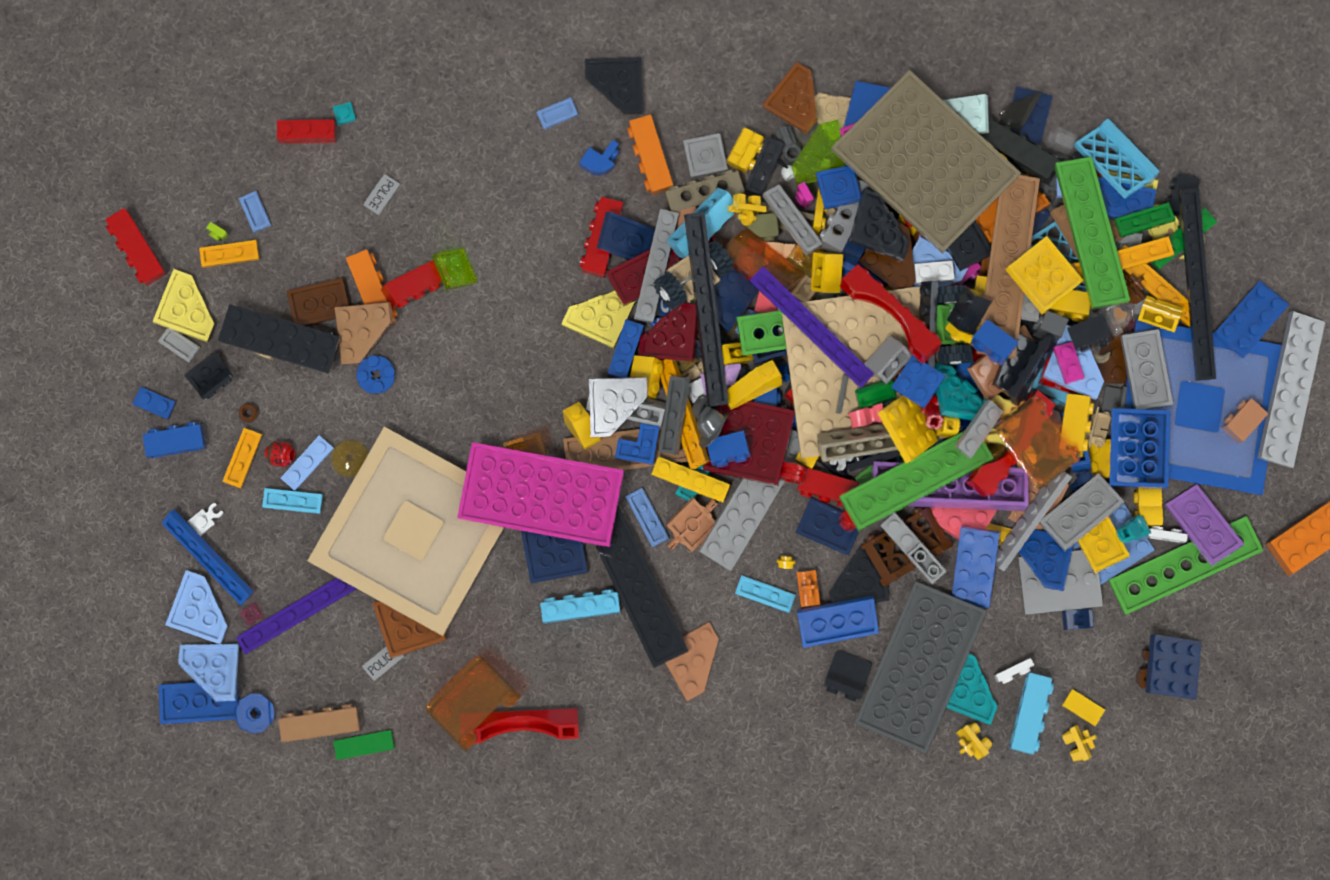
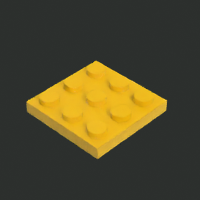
[1005,236,1084,314]
[877,395,938,464]

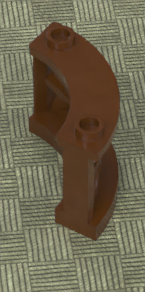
[861,507,954,587]

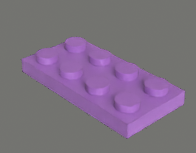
[1165,484,1244,567]

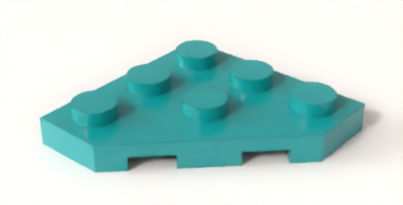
[935,363,987,420]
[947,654,997,725]

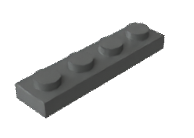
[659,376,690,455]

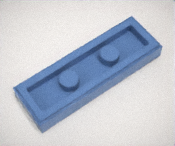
[625,488,669,548]

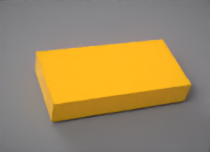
[1062,689,1105,726]

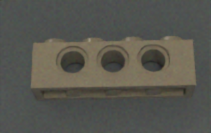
[665,170,745,212]
[817,423,898,462]

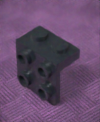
[184,352,233,400]
[823,651,872,702]

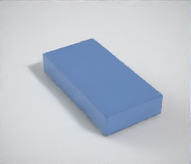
[536,97,578,130]
[239,191,271,233]

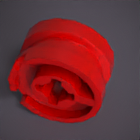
[780,462,807,485]

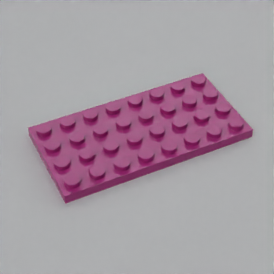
[457,442,624,547]

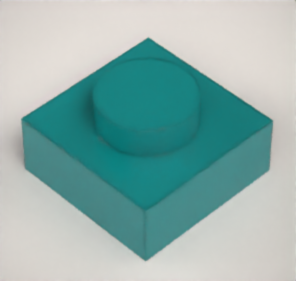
[333,102,356,126]

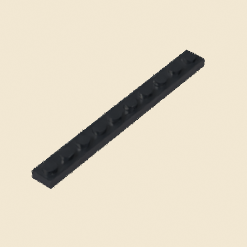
[1178,188,1216,381]
[684,212,729,407]

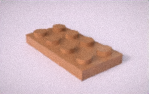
[967,325,1035,400]

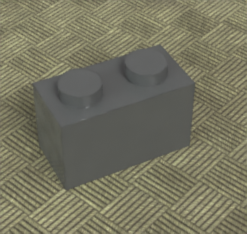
[1032,311,1069,342]

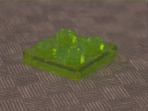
[432,247,478,290]

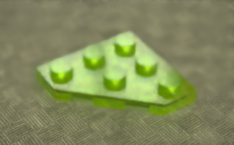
[792,120,847,186]

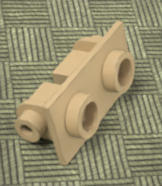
[1086,407,1111,449]

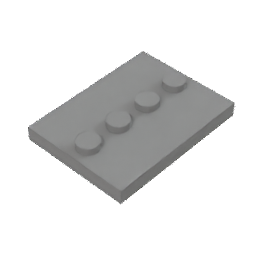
[1018,550,1103,615]

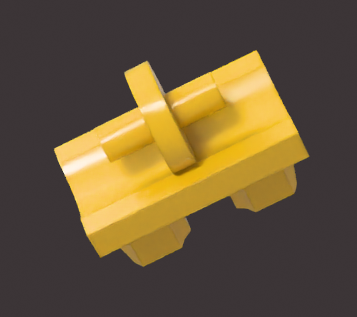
[727,193,767,226]
[956,723,992,760]
[1062,725,1097,761]

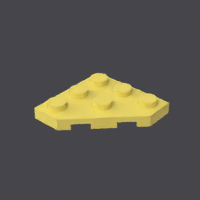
[153,269,214,343]
[561,291,636,349]

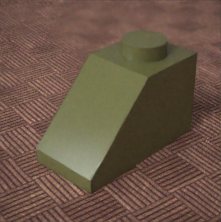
[738,213,779,242]

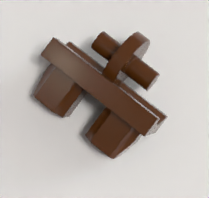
[1123,271,1146,307]

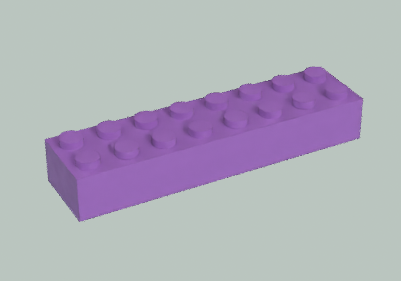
[871,462,1028,511]

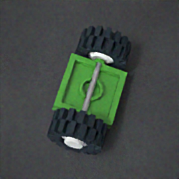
[936,285,973,365]

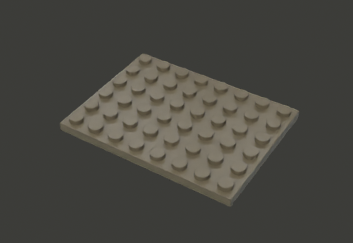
[831,70,1021,254]

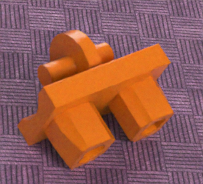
[796,570,820,607]

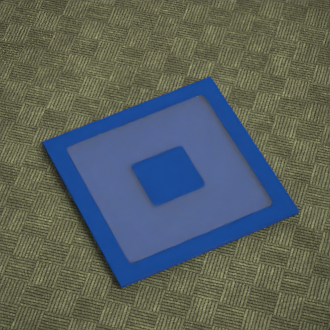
[1124,319,1282,495]

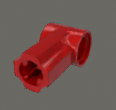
[920,394,944,429]

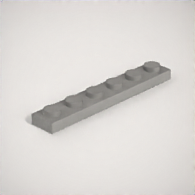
[634,209,679,323]
[996,467,1072,571]

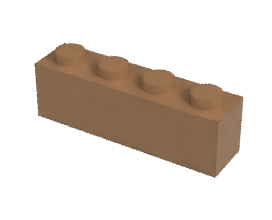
[278,704,361,743]

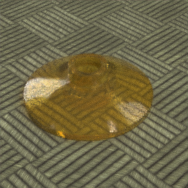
[331,439,369,478]

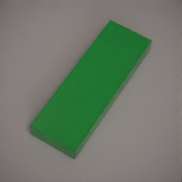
[1114,202,1175,238]
[333,730,395,760]

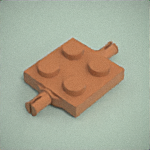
[665,497,718,552]

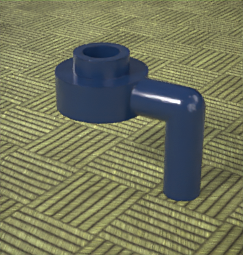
[1070,470,1095,494]

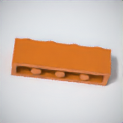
[627,114,673,196]
[346,249,398,324]

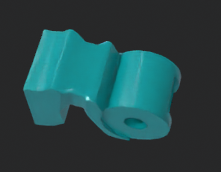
[1116,515,1151,544]

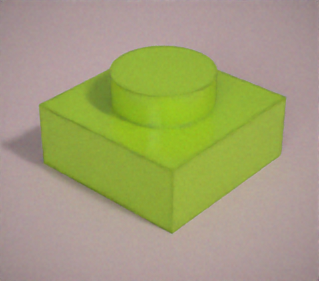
[206,222,229,241]

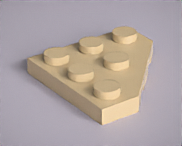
[815,93,851,145]

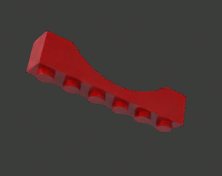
[840,265,942,364]
[965,390,1055,497]
[460,708,579,744]

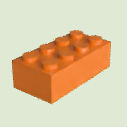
[1266,501,1330,576]

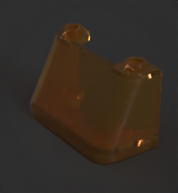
[995,395,1081,489]
[426,656,522,752]

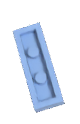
[281,435,334,491]

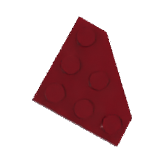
[638,303,698,362]

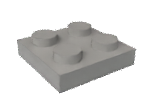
[683,133,728,178]

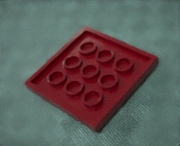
[703,401,795,486]

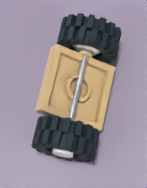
[653,241,734,310]

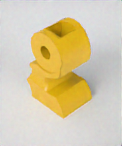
[935,415,960,438]

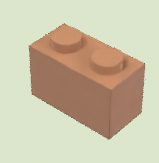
[1221,398,1268,443]

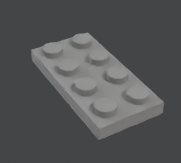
[1120,329,1173,410]
[1040,473,1124,551]

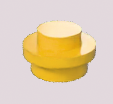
[776,555,796,569]

